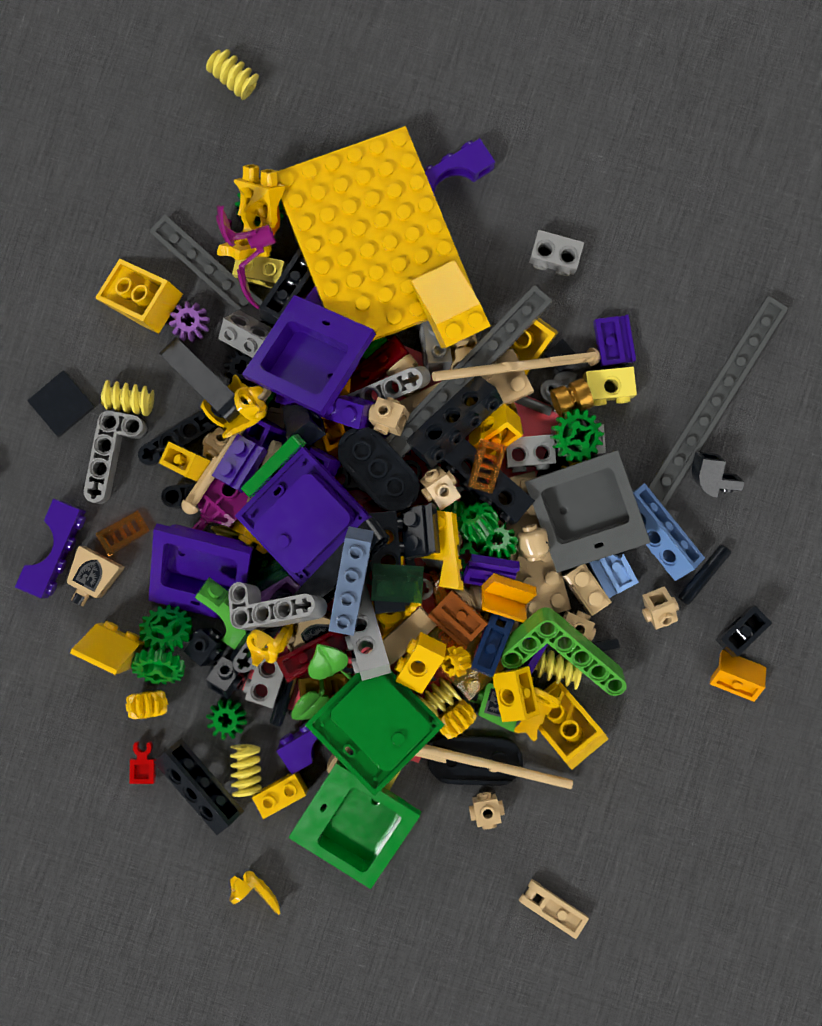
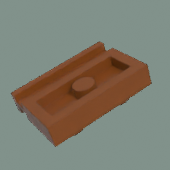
[428,589,488,649]

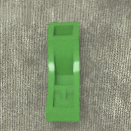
[195,577,248,650]

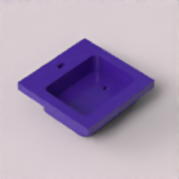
[242,295,376,416]
[235,447,372,586]
[148,523,253,619]

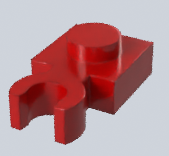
[129,741,156,784]

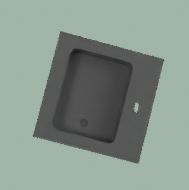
[525,449,650,573]

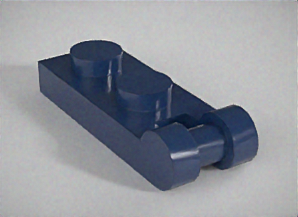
[471,612,515,677]

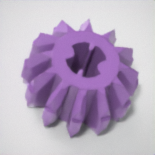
[169,301,210,342]

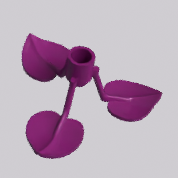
[216,205,276,309]

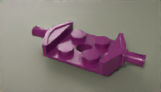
[192,459,264,531]

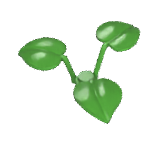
[291,644,396,720]

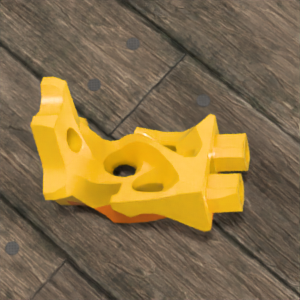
[217,164,285,260]

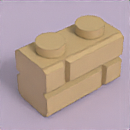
[562,564,612,616]

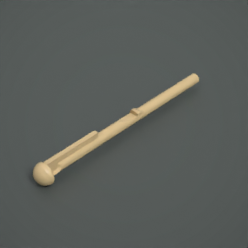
[432,348,601,382]
[181,388,272,514]
[415,744,573,789]

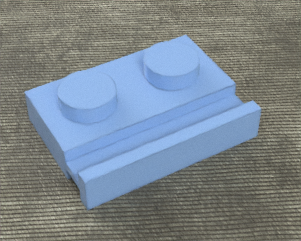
[588,554,639,598]

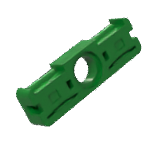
[241,434,307,498]

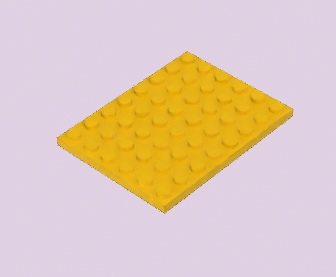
[277,126,475,342]

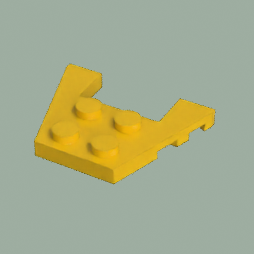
[381,511,464,591]

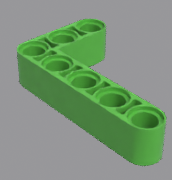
[501,607,627,696]

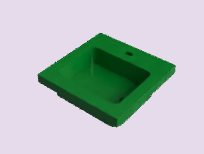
[305,669,445,797]
[288,760,422,889]

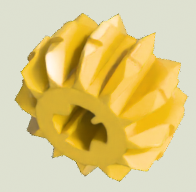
[125,690,168,719]
[438,699,477,739]

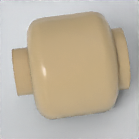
[516,524,550,561]

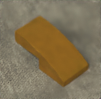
[298,672,349,699]

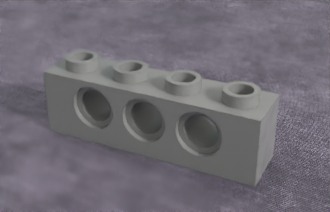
[345,581,391,681]

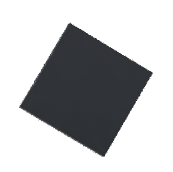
[27,370,95,437]

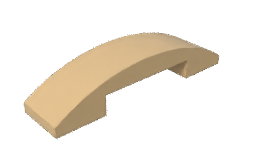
[351,606,436,666]

